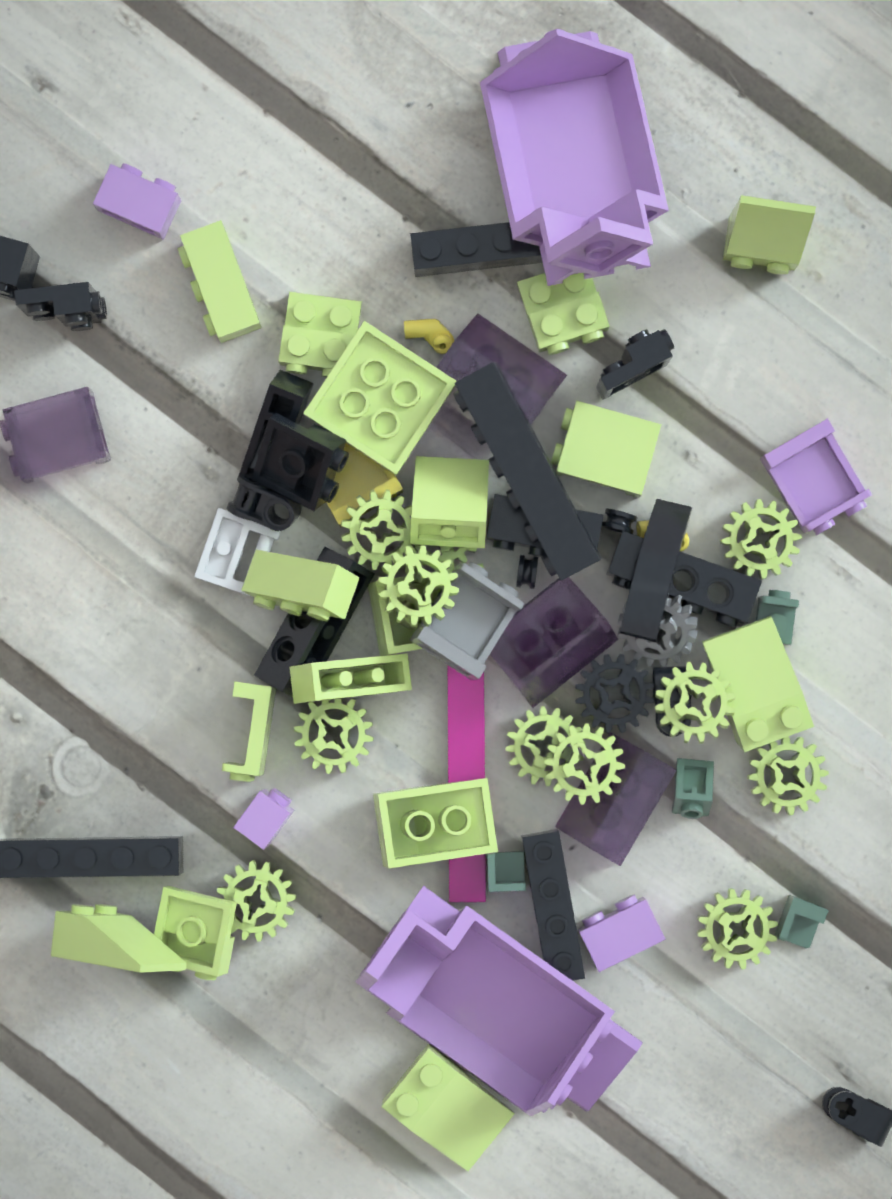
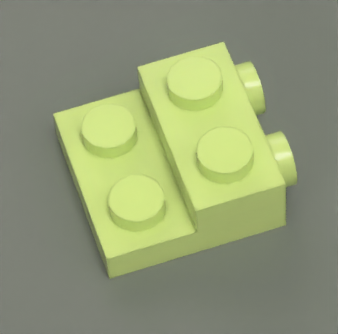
[517,273,610,355]
[278,292,362,378]
[154,886,237,980]

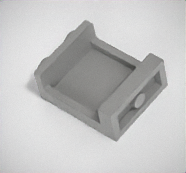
[410,562,525,680]

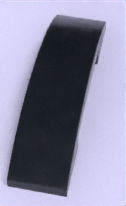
[620,499,692,642]

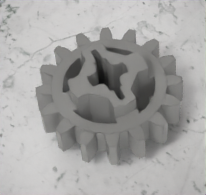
[617,593,698,667]

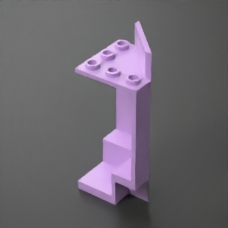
[480,29,669,286]
[355,886,643,1116]

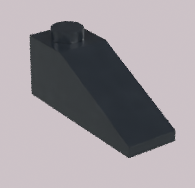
[237,370,314,479]

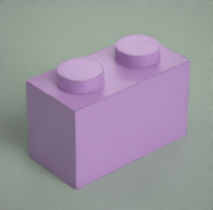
[93,163,181,240]
[233,788,295,850]
[578,894,666,972]

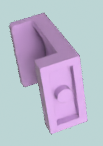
[760,418,872,536]

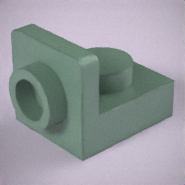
[756,590,799,645]
[672,758,714,819]

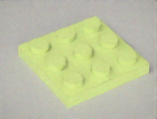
[303,321,457,476]

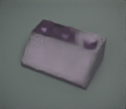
[436,313,567,426]
[490,577,619,708]
[555,732,677,866]

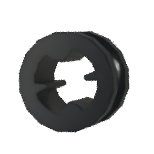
[601,508,638,534]
[516,555,538,589]

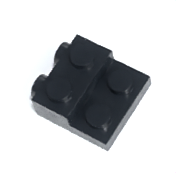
[14,282,107,331]
[596,329,674,400]
[251,413,349,512]

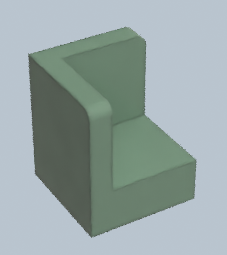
[487,851,526,892]
[774,895,829,948]

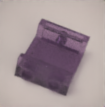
[0,386,111,483]

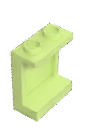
[551,400,662,498]
[410,456,489,548]
[222,682,276,782]

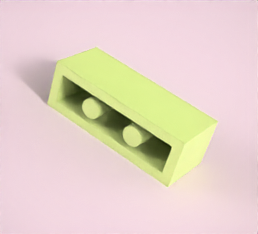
[177,220,262,343]
[241,550,359,621]
[290,653,412,704]

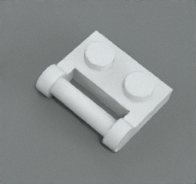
[194,508,281,598]

